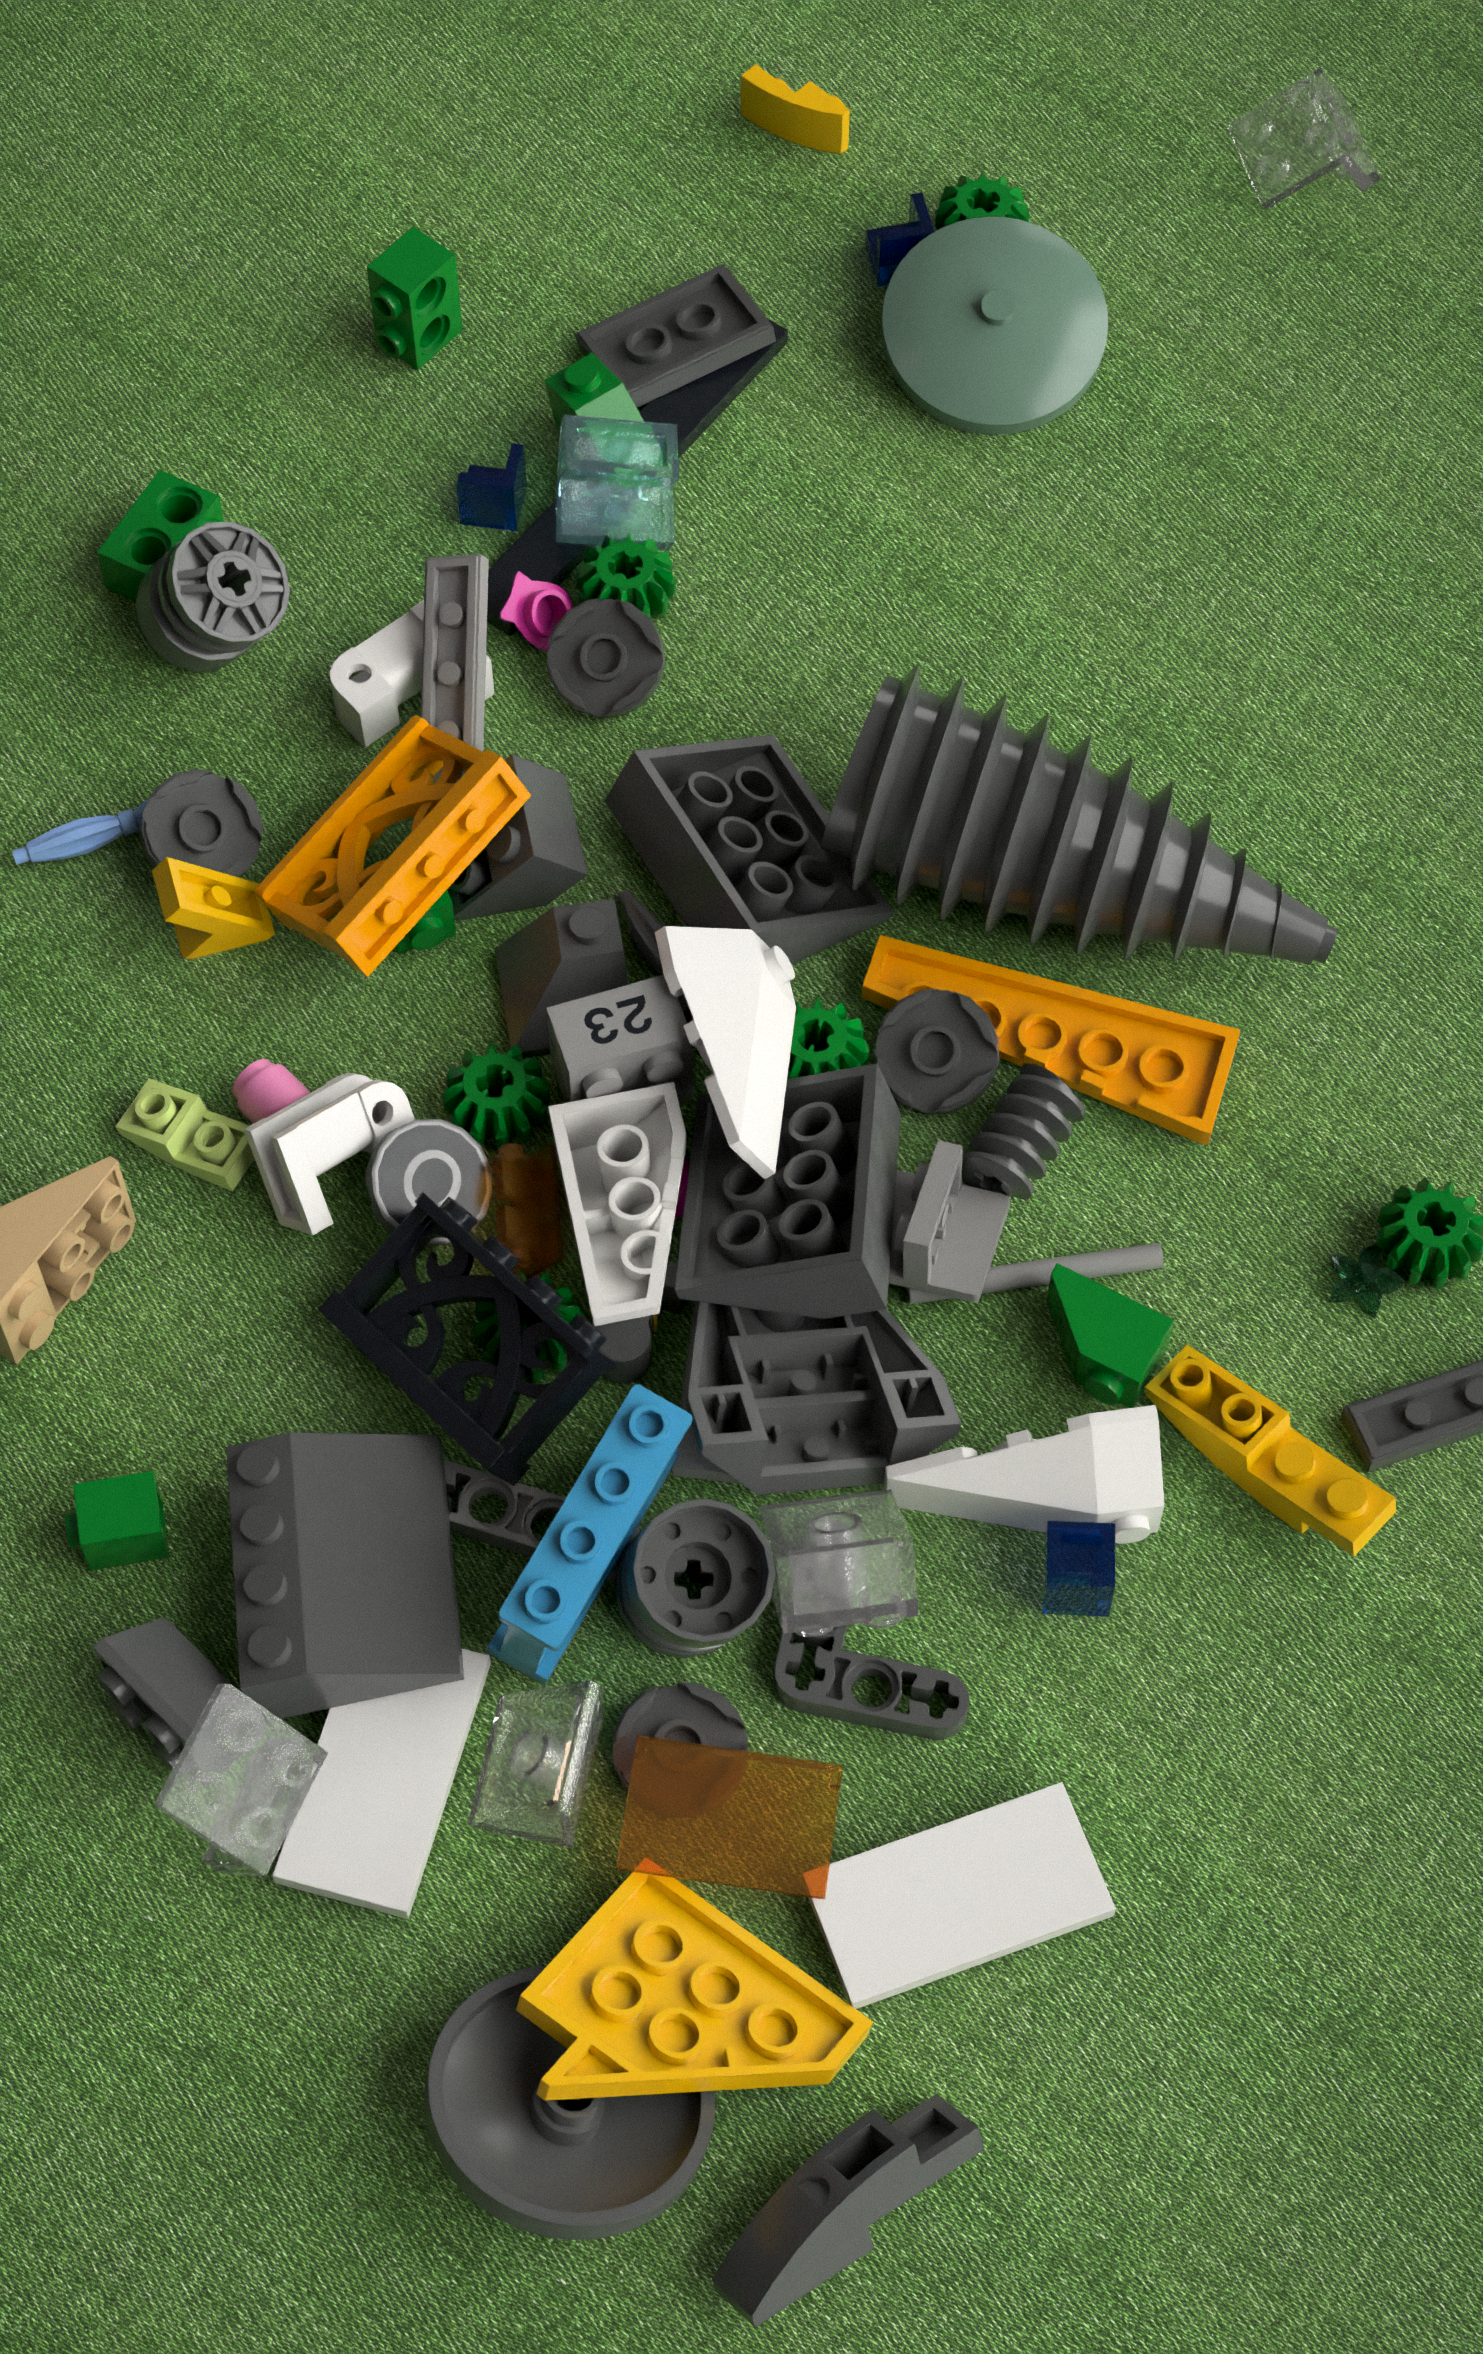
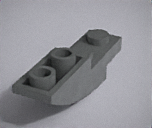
[712,2094,984,2327]

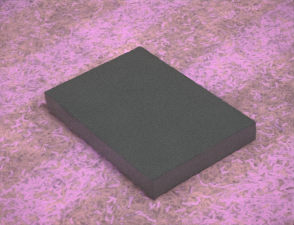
[575,264,776,408]

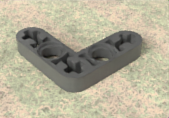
[774,1520,969,1740]

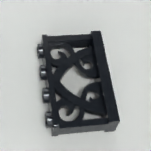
[318,1192,616,1486]

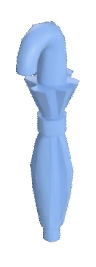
[12,796,151,865]

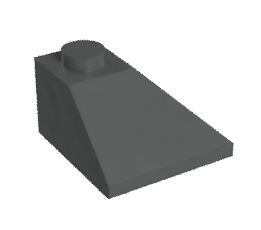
[495,899,628,1058]

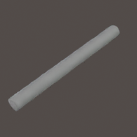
[906,1243,1163,1304]

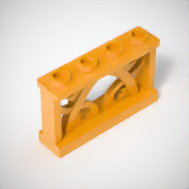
[256,715,532,977]

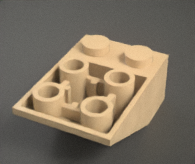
[0,1156,136,1365]

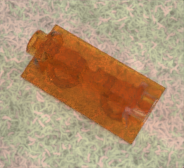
[492,1144,563,1280]

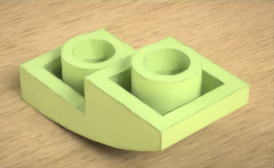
[115,1078,255,1191]

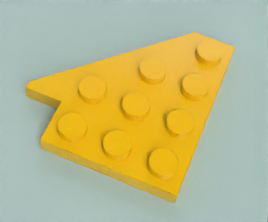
[516,1858,873,2101]

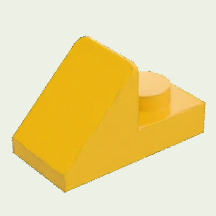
[152,857,275,959]

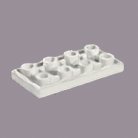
[273,1649,491,1919]
[802,1782,1116,2009]

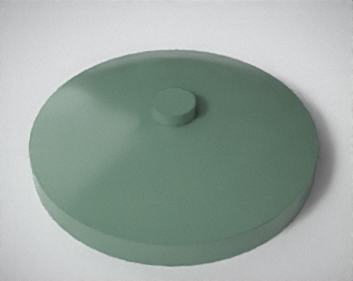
[881,217,1108,434]

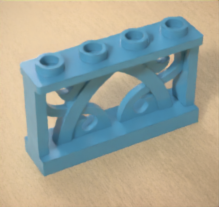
[486,1385,692,1685]

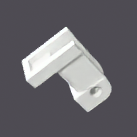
[330,600,494,748]
[244,1072,415,1235]

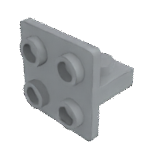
[889,1140,1010,1303]

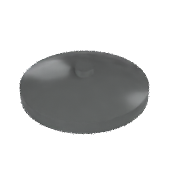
[424,1965,715,2240]

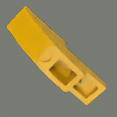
[1144,1344,1396,1557]

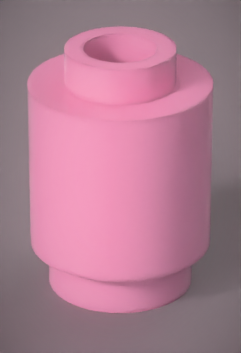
[232,1059,311,1124]

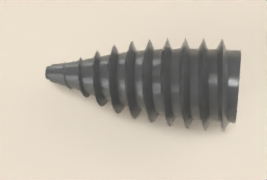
[821,663,1338,965]

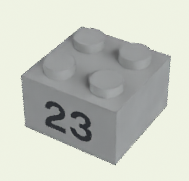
[546,975,693,1105]

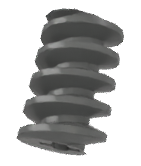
[962,1063,1086,1199]

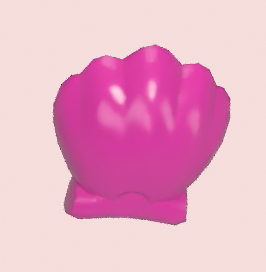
[499,571,574,651]

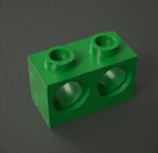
[367,226,463,371]
[97,470,224,601]

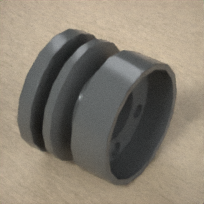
[135,521,290,672]
[614,1498,776,1659]

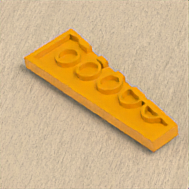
[862,935,1241,1145]

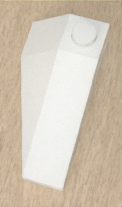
[655,926,796,1179]
[548,1082,687,1326]
[883,1405,1164,1544]

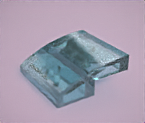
[556,415,679,551]

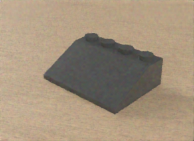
[605,735,894,964]
[674,1063,901,1319]
[226,1432,464,1722]

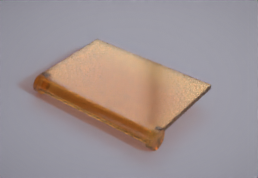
[616,1735,843,1900]

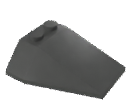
[686,1301,961,1495]

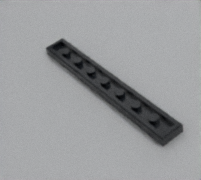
[487,318,788,636]

